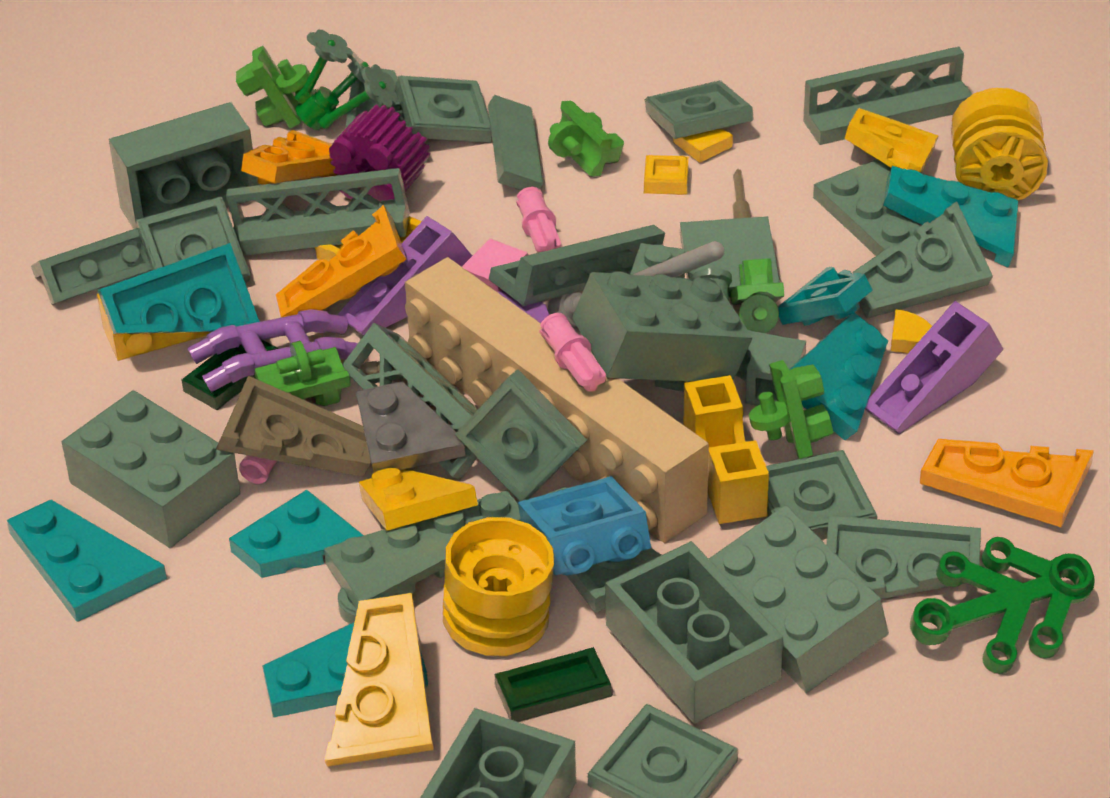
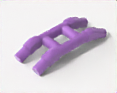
[187,309,358,392]

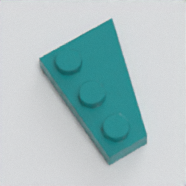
[883,166,1018,268]
[790,313,889,440]

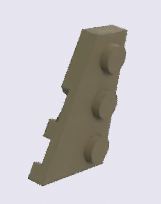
[216,376,371,477]

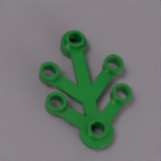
[910,537,1095,674]

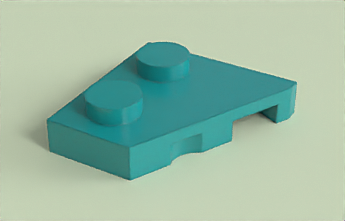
[229,489,364,578]

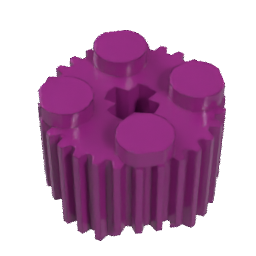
[329,105,430,201]

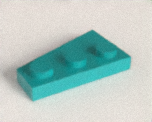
[97,243,260,334]
[7,500,167,622]
[262,622,428,718]

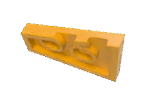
[241,130,337,185]
[276,205,407,317]
[920,439,1094,527]

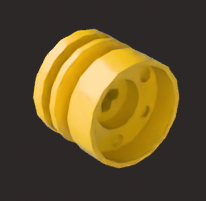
[951,88,1048,201]
[443,517,554,656]

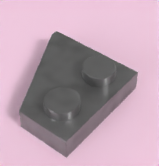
[356,381,466,473]

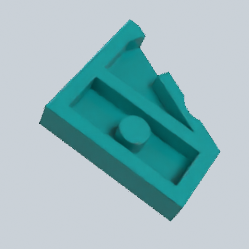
[778,267,873,326]

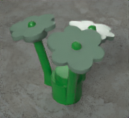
[295,29,398,130]

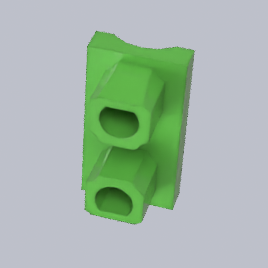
[236,46,310,128]
[548,101,624,176]
[730,258,784,333]
[254,340,351,406]
[749,360,833,459]

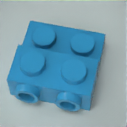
[518,476,651,575]

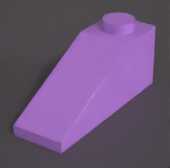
[337,216,473,336]
[865,301,1004,434]

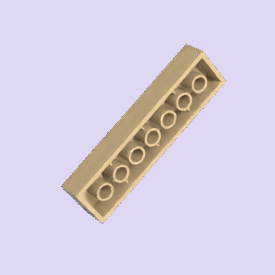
[405,257,709,544]

